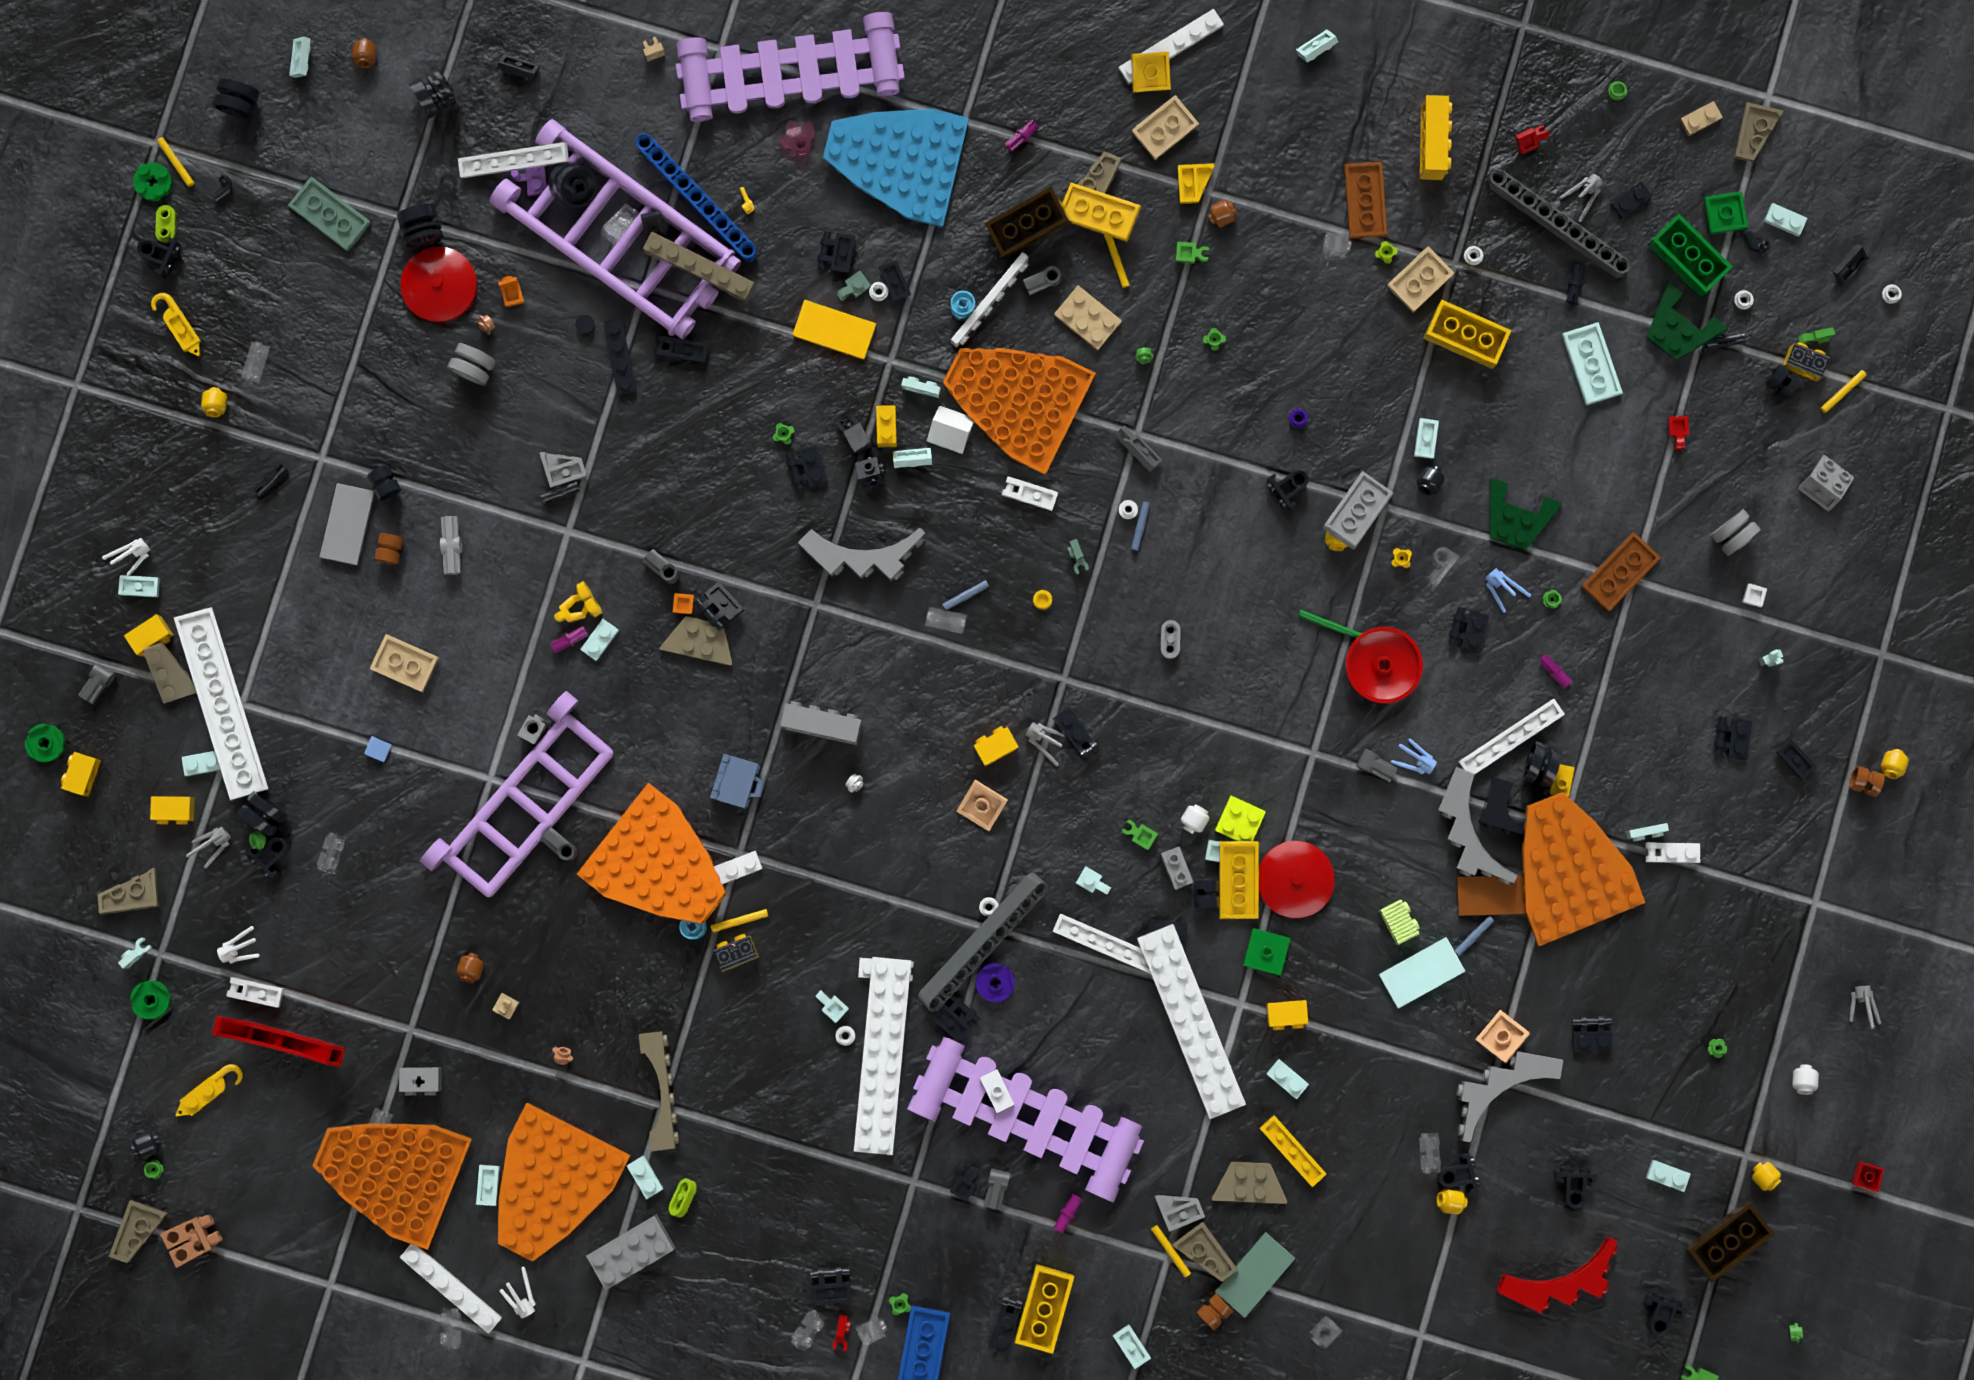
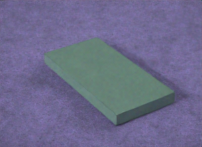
[288,176,371,252]
[1215,1232,1295,1318]

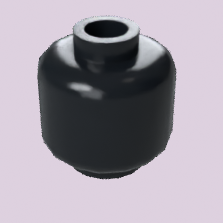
[1416,466,1445,495]
[130,1131,161,1160]

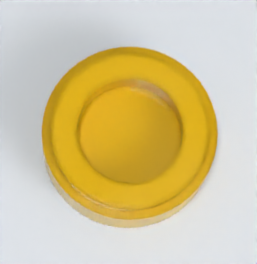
[1033,590,1052,610]

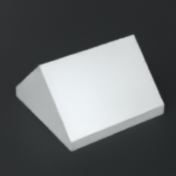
[927,406,974,454]

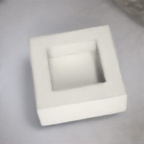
[1742,583,1767,608]

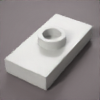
[980,1070,1014,1113]

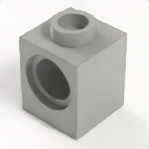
[518,714,548,745]

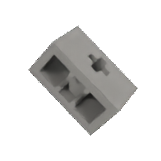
[1160,847,1193,890]
[399,1067,442,1095]

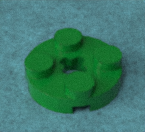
[133,163,173,201]
[25,724,66,763]
[131,981,172,1019]

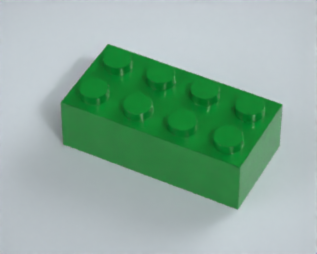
[1648,214,1733,298]

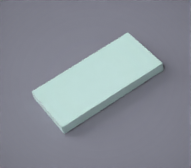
[1562,322,1623,406]
[1378,937,1465,1009]

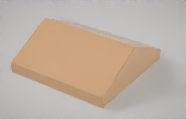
[957,780,1008,831]
[1476,1010,1530,1063]

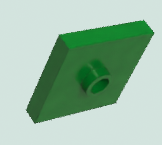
[1703,191,1748,235]
[1243,928,1290,976]

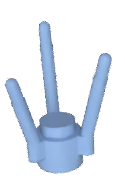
[1485,568,1531,613]
[1391,739,1437,775]

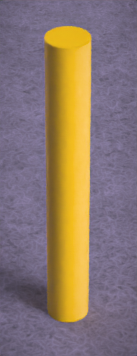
[157,137,194,187]
[1104,234,1130,288]
[1820,370,1867,413]
[711,909,768,932]
[1151,1225,1191,1277]

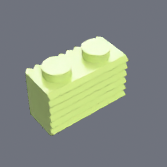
[1379,900,1420,945]

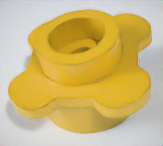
[1391,548,1412,568]

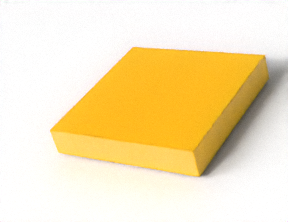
[1131,51,1171,92]

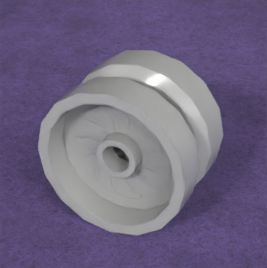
[447,343,497,386]
[1710,509,1761,556]

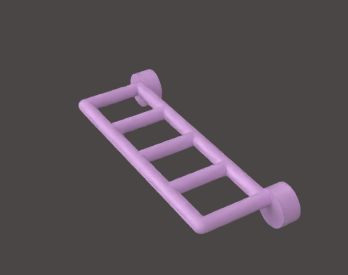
[420,691,613,897]

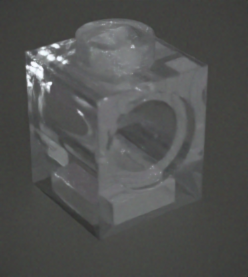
[1322,231,1351,258]
[1310,1315,1342,1348]
[856,1317,888,1347]

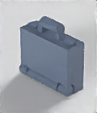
[710,754,765,809]

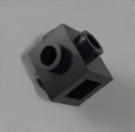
[855,457,886,487]

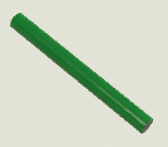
[1298,609,1362,639]

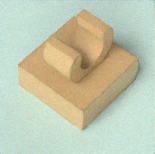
[643,37,665,61]
[493,993,520,1019]

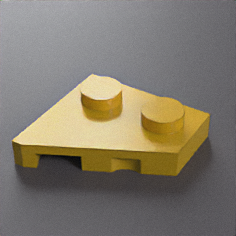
[1177,163,1214,204]

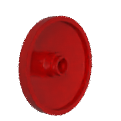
[401,247,477,323]
[1345,627,1423,704]
[1259,841,1334,918]

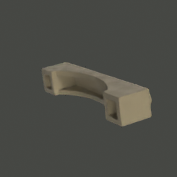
[643,232,755,304]
[639,1031,679,1151]

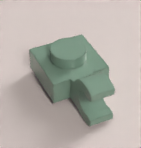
[837,271,871,301]
[1067,539,1089,575]

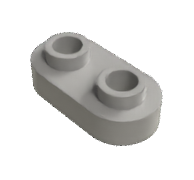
[1160,620,1180,659]

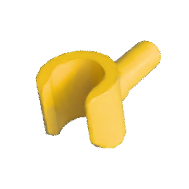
[740,187,754,214]

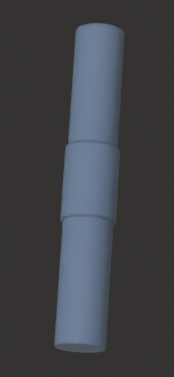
[1131,502,1150,551]
[942,580,989,610]
[1454,916,1494,957]

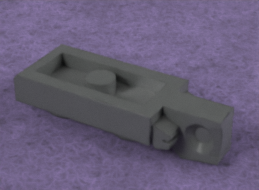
[1115,425,1163,472]

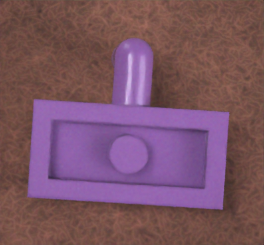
[511,166,547,197]

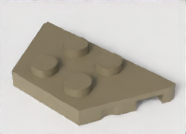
[660,616,733,666]
[1212,1162,1287,1204]

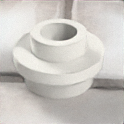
[1464,246,1483,265]
[869,282,888,301]
[1882,285,1901,304]
[1734,290,1754,310]
[1119,500,1138,519]
[846,774,863,793]
[979,897,998,917]
[836,1026,855,1046]

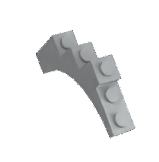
[798,528,925,581]
[1439,767,1517,885]
[1457,1051,1563,1142]

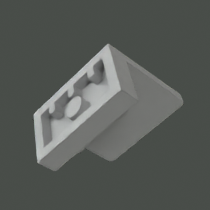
[1798,455,1854,512]

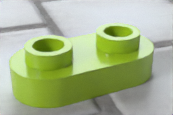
[155,205,177,244]
[669,1178,696,1217]

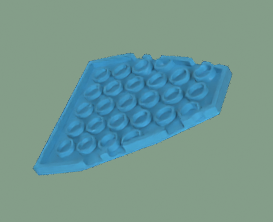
[823,109,969,228]

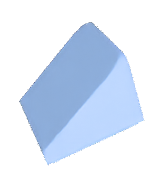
[364,736,392,762]

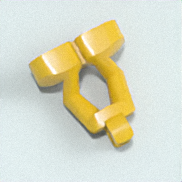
[554,581,603,623]

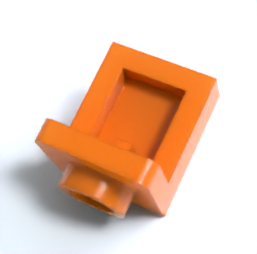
[498,276,525,308]

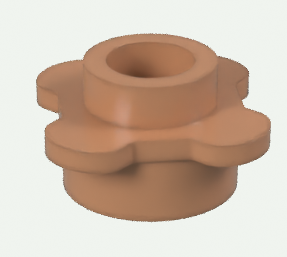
[477,315,495,335]
[552,1047,573,1065]

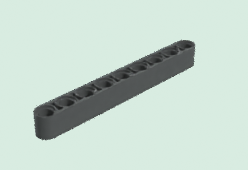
[1487,169,1631,278]
[918,873,1048,1012]

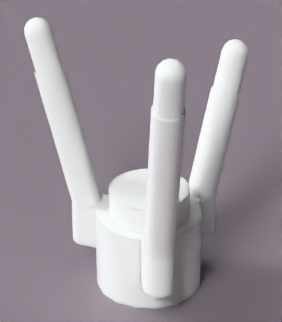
[102,538,150,576]
[217,926,260,964]
[500,1267,536,1319]

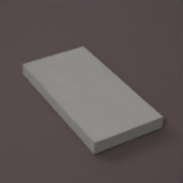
[1322,471,1393,550]
[320,483,375,566]

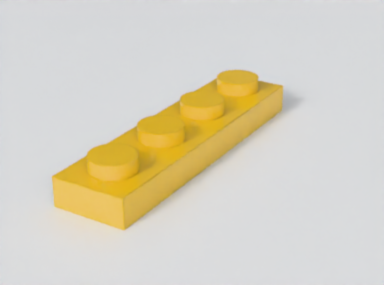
[1260,1115,1326,1187]

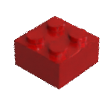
[1851,1161,1884,1192]

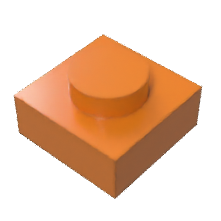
[673,593,694,615]

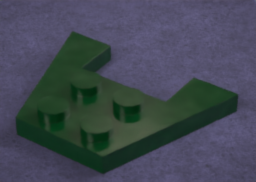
[1646,283,1729,361]
[1489,478,1562,551]

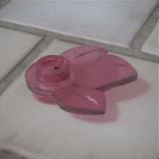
[778,120,815,155]

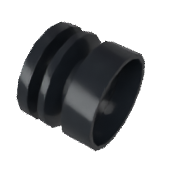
[409,68,457,119]
[397,203,444,249]

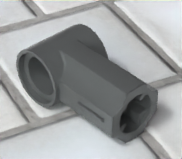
[1023,266,1061,296]
[642,549,680,584]
[78,663,115,704]
[1356,749,1398,783]
[540,827,578,861]
[984,1168,1010,1210]

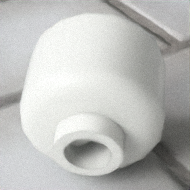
[1181,804,1209,834]
[1792,1065,1819,1095]

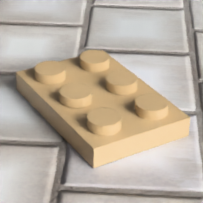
[1131,95,1199,160]
[1387,246,1454,313]
[1054,286,1122,351]
[370,634,439,692]

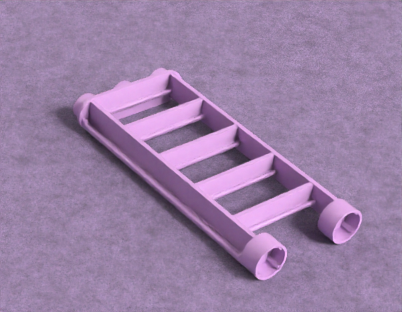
[489,119,741,339]

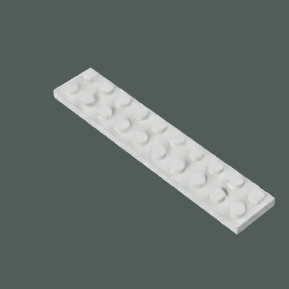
[174,607,268,801]
[1137,924,1246,1119]
[854,957,911,1155]

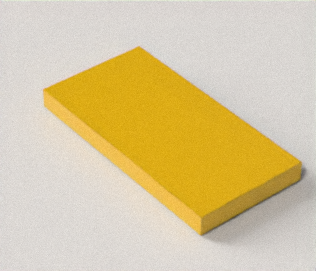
[1062,183,1141,242]
[792,300,876,360]
[1219,841,1259,919]

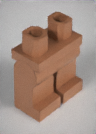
[160,1214,223,1268]

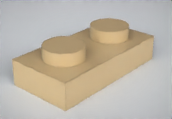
[1679,101,1723,136]

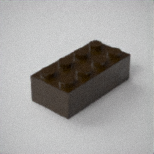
[985,187,1072,259]
[1684,1201,1775,1282]

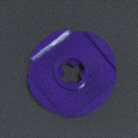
[976,963,1015,1002]

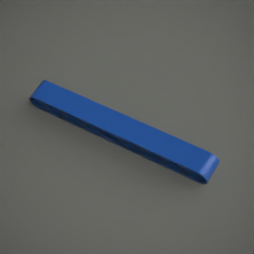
[636,133,757,262]

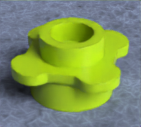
[1375,241,1398,264]

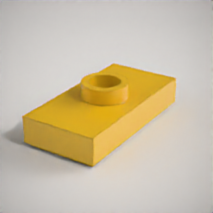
[1549,764,1575,797]

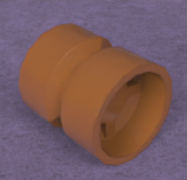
[374,533,404,565]
[1849,766,1885,797]
[1197,1293,1234,1331]

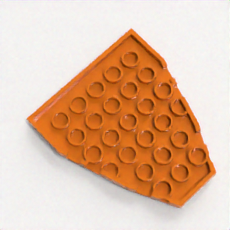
[943,348,1096,475]
[577,783,727,924]
[1522,792,1645,946]
[498,1103,631,1261]
[312,1123,472,1250]

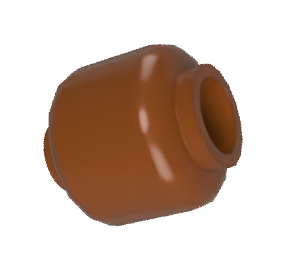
[352,38,377,68]
[1208,199,1237,227]
[456,953,484,983]

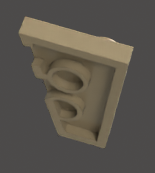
[98,868,159,915]
[1172,1222,1238,1281]

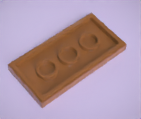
[1344,162,1388,239]
[1580,532,1661,612]
[1456,875,1526,916]

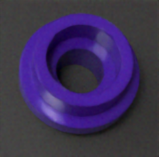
[1289,409,1308,428]

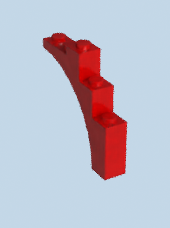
[212,1015,346,1067]
[1496,1237,1618,1313]

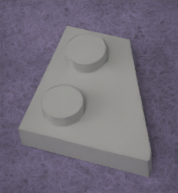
[540,452,588,488]
[1155,1195,1205,1232]

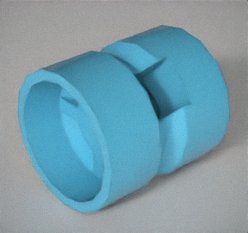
[951,291,975,321]
[679,921,707,940]

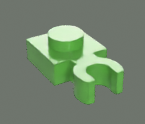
[1175,242,1209,264]
[1798,327,1835,344]
[1122,820,1158,850]
[1681,1365,1719,1380]

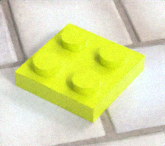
[1215,796,1266,841]

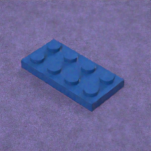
[898,1306,950,1380]

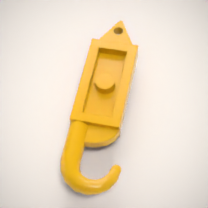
[151,293,201,357]
[176,1064,243,1116]

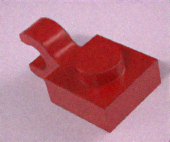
[1515,126,1550,154]
[1667,416,1689,451]
[833,1314,851,1351]

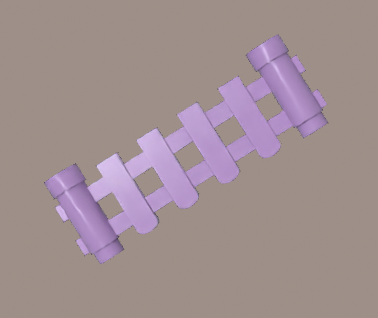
[676,12,904,122]
[907,1037,1144,1203]

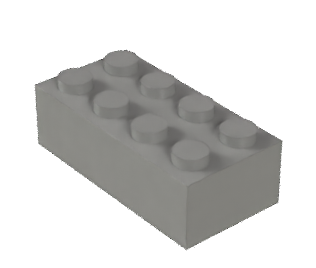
[780,701,862,745]
[586,1214,676,1290]

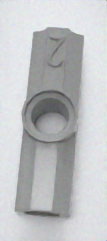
[440,516,462,575]

